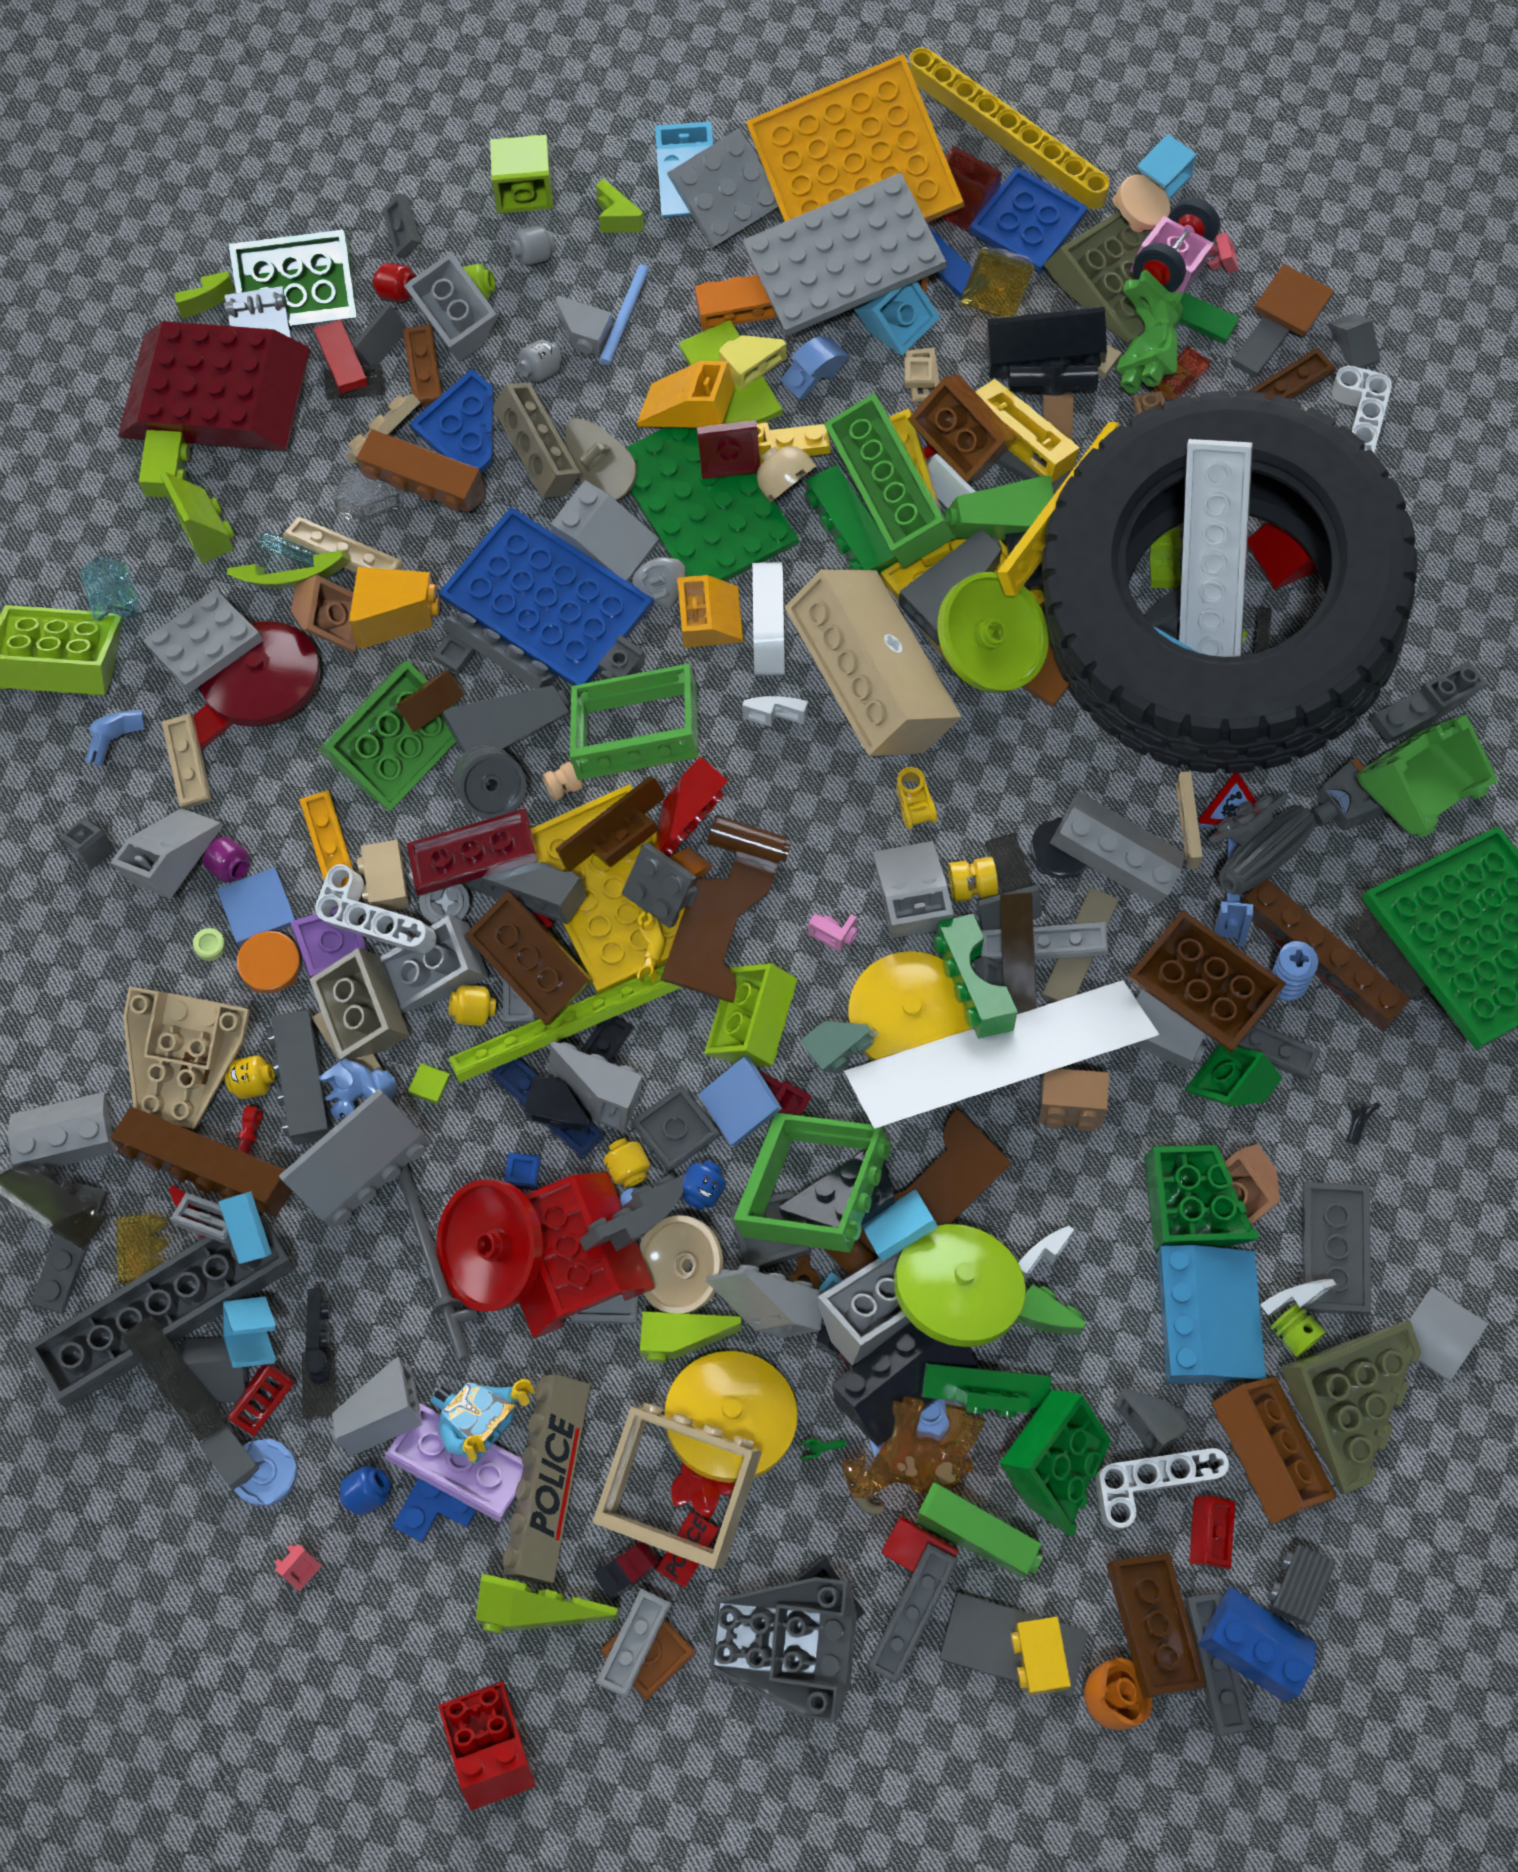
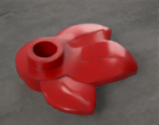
[670,1462,736,1519]

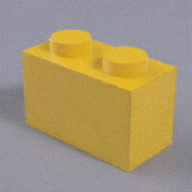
[1010,1616,1071,1697]

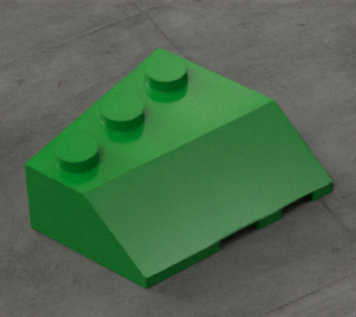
[1144,1145,1260,1251]
[999,1389,1111,1537]

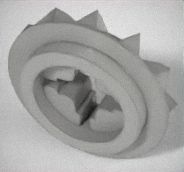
[419,884,469,924]

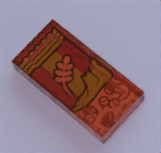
[1150,345,1211,401]

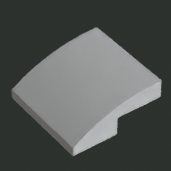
[1408,1286,1488,1382]

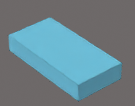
[219,1192,272,1264]

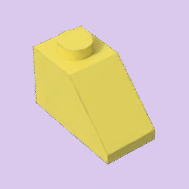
[719,335,787,390]

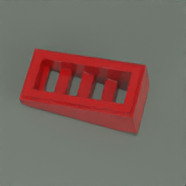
[227,1364,294,1437]

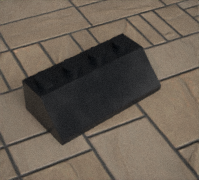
[985,306,1107,379]
[832,1322,978,1447]

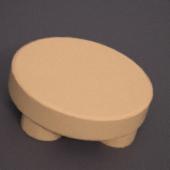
[1112,175,1170,233]

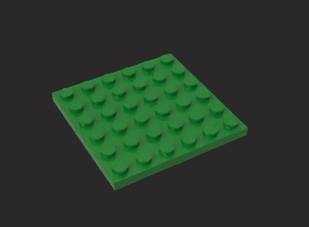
[1361,826,1518,1051]

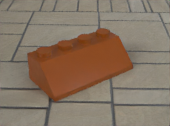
[356,429,486,512]
[1212,1376,1337,1525]

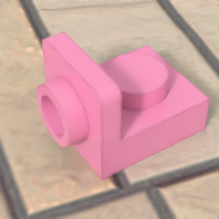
[808,913,859,952]

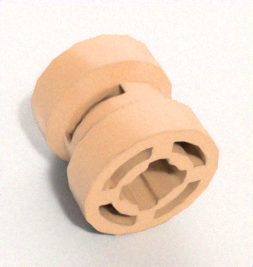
[542,761,583,802]

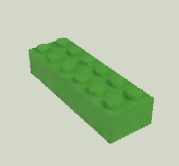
[824,393,955,569]

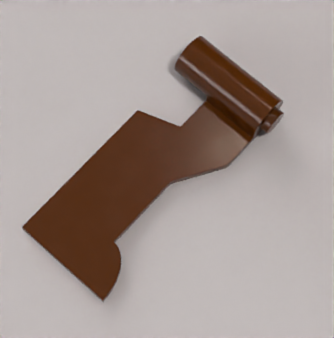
[661,815,791,1003]
[823,1108,1012,1277]

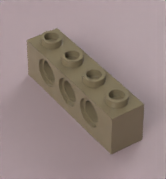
[492,383,580,498]

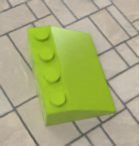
[0,605,123,695]

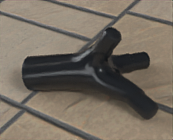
[1346,1101,1380,1145]

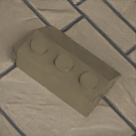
[309,948,410,1061]

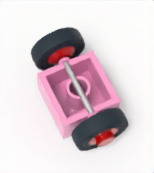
[1130,197,1220,294]

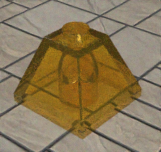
[959,247,1035,317]

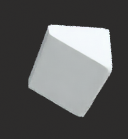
[928,454,976,508]

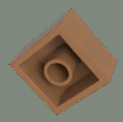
[1038,1068,1109,1132]

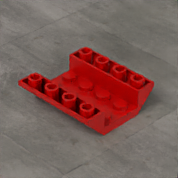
[519,1172,655,1339]

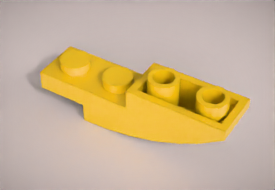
[757,423,831,465]

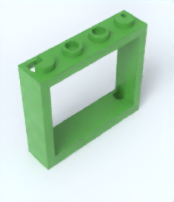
[570,663,699,780]
[734,1113,891,1253]

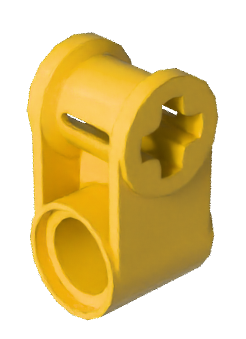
[896,767,938,830]

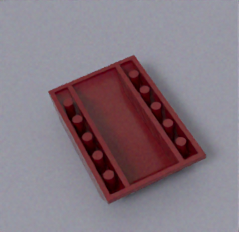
[118,321,310,451]

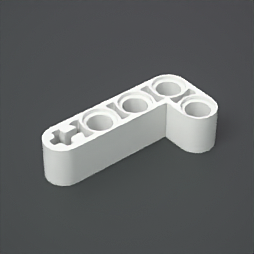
[1332,366,1392,453]
[753,562,785,676]
[315,864,436,954]
[1095,1448,1229,1530]

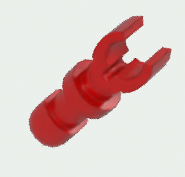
[237,1105,263,1155]

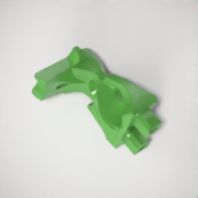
[1116,270,1184,394]

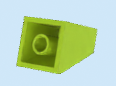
[490,135,554,214]

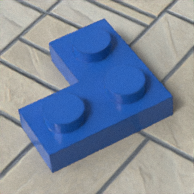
[392,1478,478,1544]

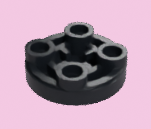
[1031,818,1088,879]

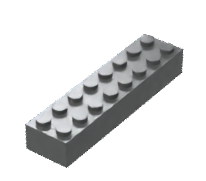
[26,1215,295,1409]

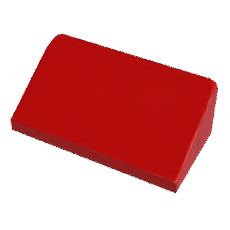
[1189,1495,1236,1569]
[881,1517,960,1572]

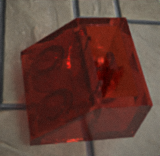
[941,146,1002,232]

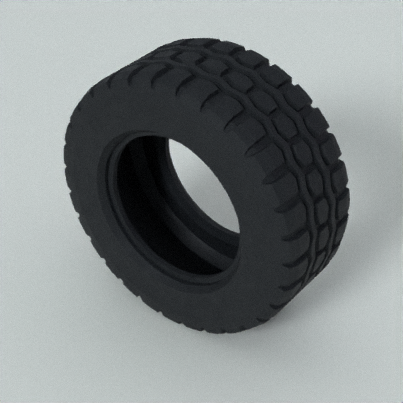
[1042,391,1418,773]

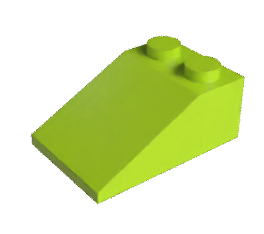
[160,472,234,564]

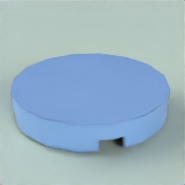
[234,1439,297,1506]

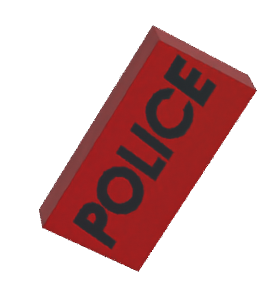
[656,1512,719,1589]

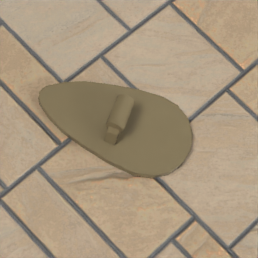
[565,418,637,501]

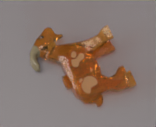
[842,1396,985,1514]

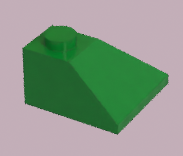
[1185,1044,1283,1107]

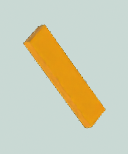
[299,790,363,909]

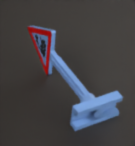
[1198,773,1256,947]

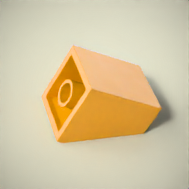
[349,567,440,648]

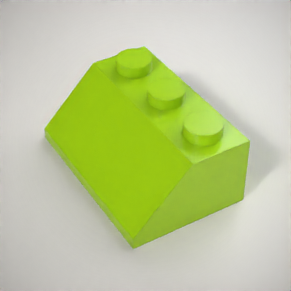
[704,963,797,1067]

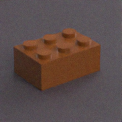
[907,374,1018,483]

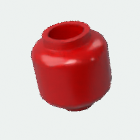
[372,263,416,302]

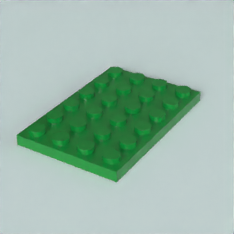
[625,423,799,582]

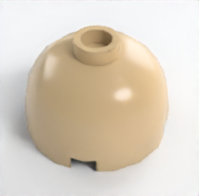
[756,446,817,503]

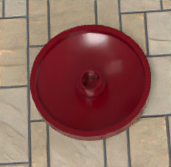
[199,621,320,727]

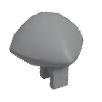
[632,557,685,608]

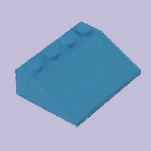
[1157,1245,1266,1384]

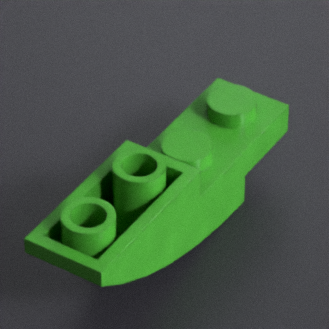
[1016,1284,1086,1335]

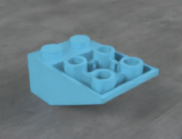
[655,122,713,217]

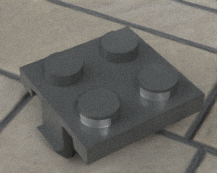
[621,842,698,928]

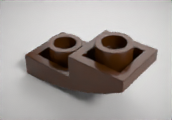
[396,669,464,732]

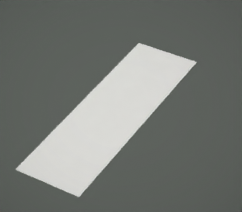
[844,980,1160,1129]

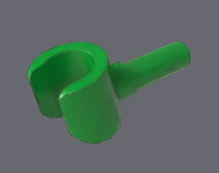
[797,1438,846,1461]

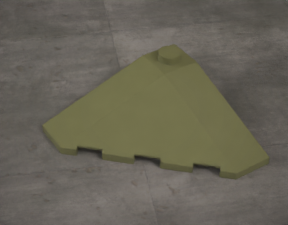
[1043,210,1150,343]
[1281,1321,1421,1494]

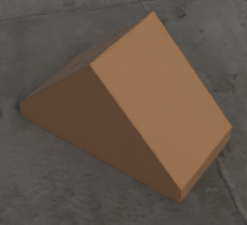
[1040,391,1074,440]

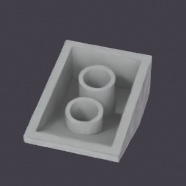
[550,480,660,582]
[380,915,489,1014]

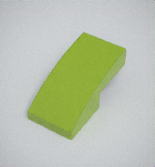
[174,271,235,318]
[1149,528,1181,588]

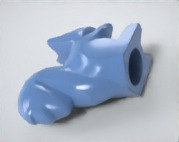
[318,1058,397,1119]

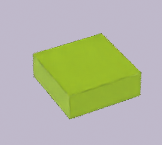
[408,1063,451,1105]

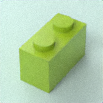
[139,430,190,497]

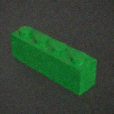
[804,464,897,576]

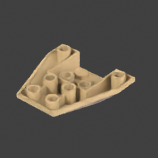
[123,986,250,1129]

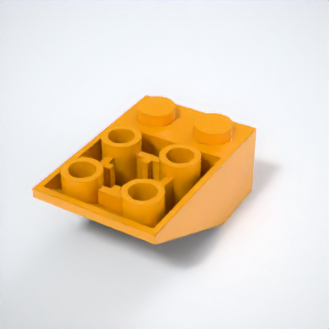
[637,361,735,428]

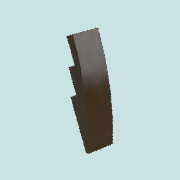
[1000,893,1037,1014]

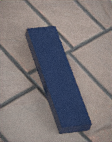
[491,1058,605,1160]

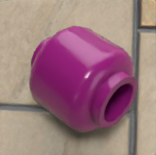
[203,837,249,883]

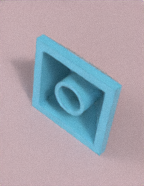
[854,281,940,355]

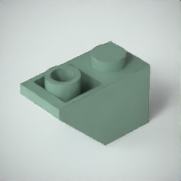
[800,1021,879,1074]

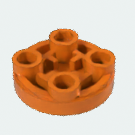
[237,931,301,993]

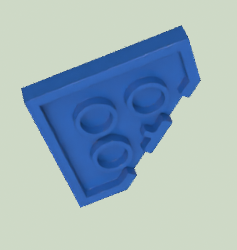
[409,369,493,474]

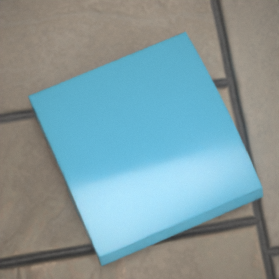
[862,1189,938,1262]

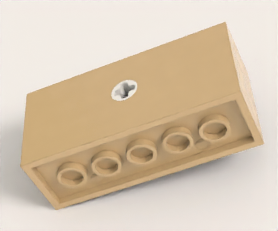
[784,569,962,756]

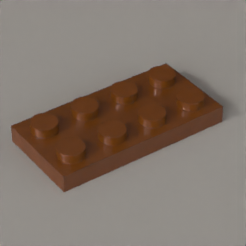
[465,891,593,1025]
[1106,1553,1207,1699]

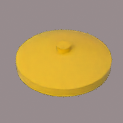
[848,951,973,1061]
[664,1351,797,1482]

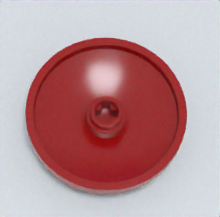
[436,1179,543,1312]

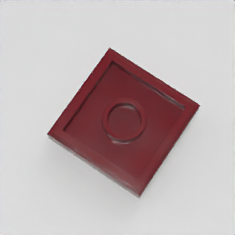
[697,420,760,479]

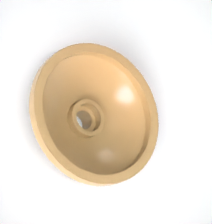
[639,1215,723,1314]

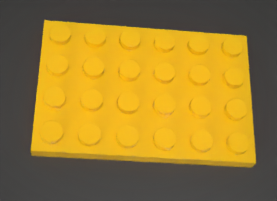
[531,784,685,994]

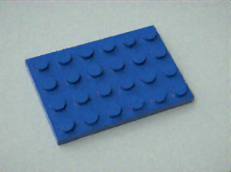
[438,507,654,692]

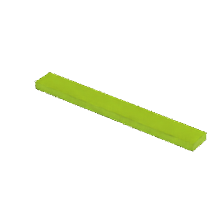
[448,965,682,1083]

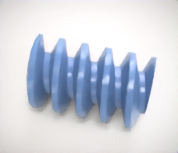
[1271,941,1318,1001]

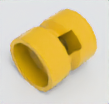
[948,856,998,902]

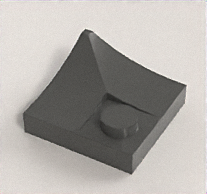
[730,1191,809,1270]

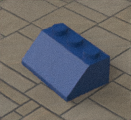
[1198,1586,1317,1702]

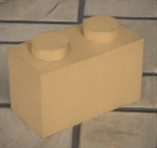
[357,840,410,911]

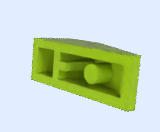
[640,1312,742,1364]

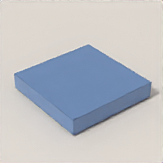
[217,867,295,946]
[699,1056,782,1146]

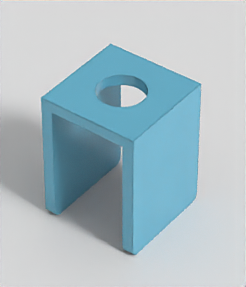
[1137,134,1197,200]
[223,1296,276,1368]

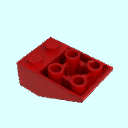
[654,756,728,857]
[438,1681,537,1811]

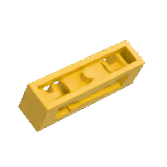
[975,379,1080,483]

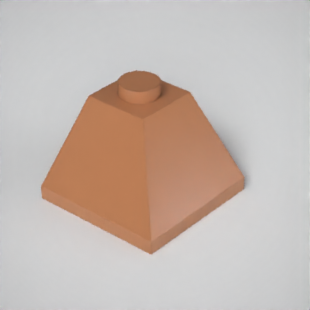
[291,575,357,653]
[1225,1143,1280,1225]

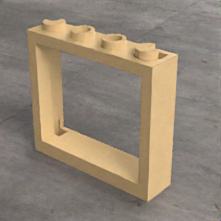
[592,1402,762,1569]

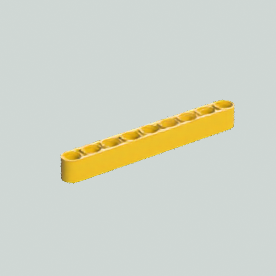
[909,47,1109,209]

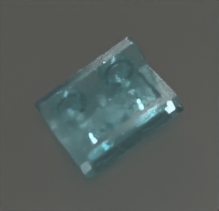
[80,556,140,621]

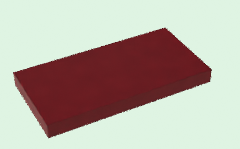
[406,809,538,896]

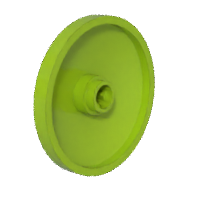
[937,572,1049,693]
[894,1224,1026,1347]

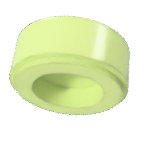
[193,928,226,961]

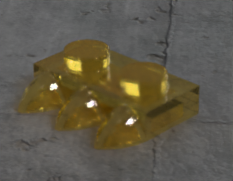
[116,1214,168,1284]

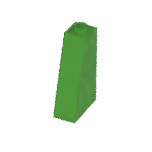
[944,475,1054,540]
[916,1482,1044,1579]

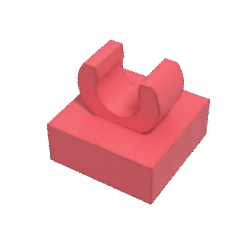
[1208,232,1239,274]
[275,1544,322,1592]

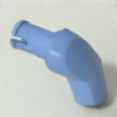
[85,710,146,766]

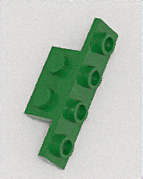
[921,1363,1052,1417]

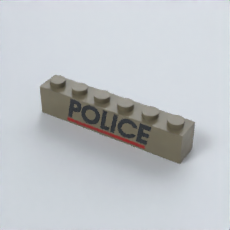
[503,1374,590,1584]

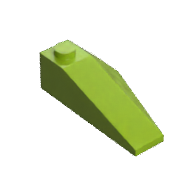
[476,1574,620,1635]

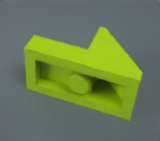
[595,178,645,233]

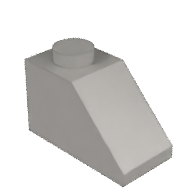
[556,295,613,356]

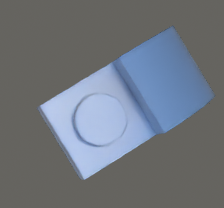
[780,336,850,400]

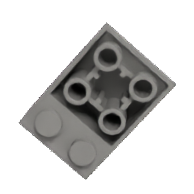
[110,808,224,899]
[872,841,954,939]
[549,1041,642,1133]
[706,1265,825,1338]

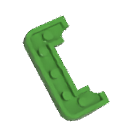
[1355,714,1498,838]

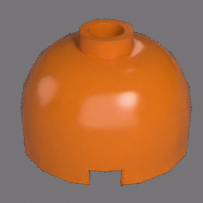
[1084,1657,1153,1731]

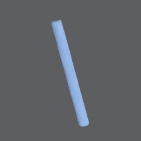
[599,264,649,365]

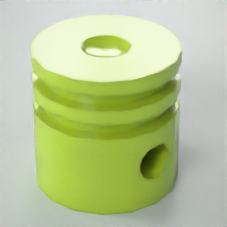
[1270,1304,1327,1358]

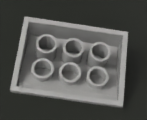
[279,1089,430,1229]

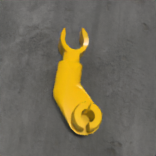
[636,912,665,983]

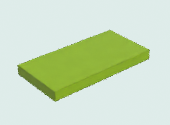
[679,320,783,424]

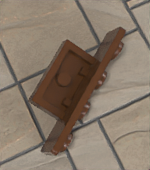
[556,776,664,871]

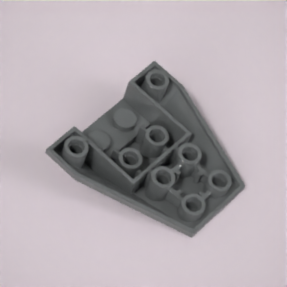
[709,1577,857,1722]

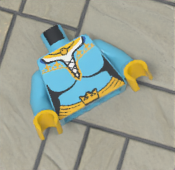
[431,1379,535,1465]

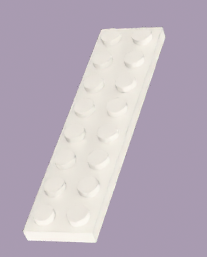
[1179,439,1253,657]

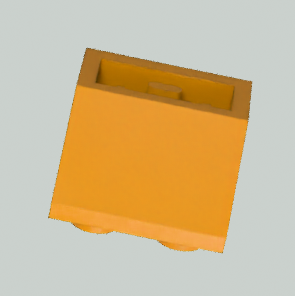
[677,575,743,648]

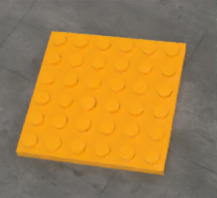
[746,54,965,222]

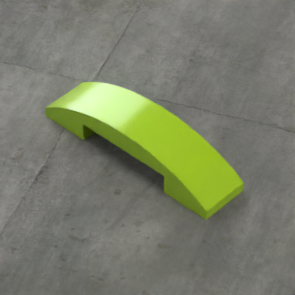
[227,550,351,589]

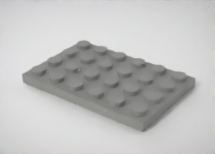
[742,173,947,336]

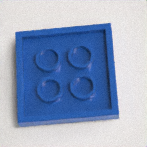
[969,166,1088,274]

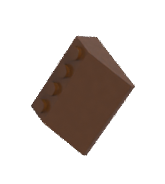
[1127,910,1286,1053]

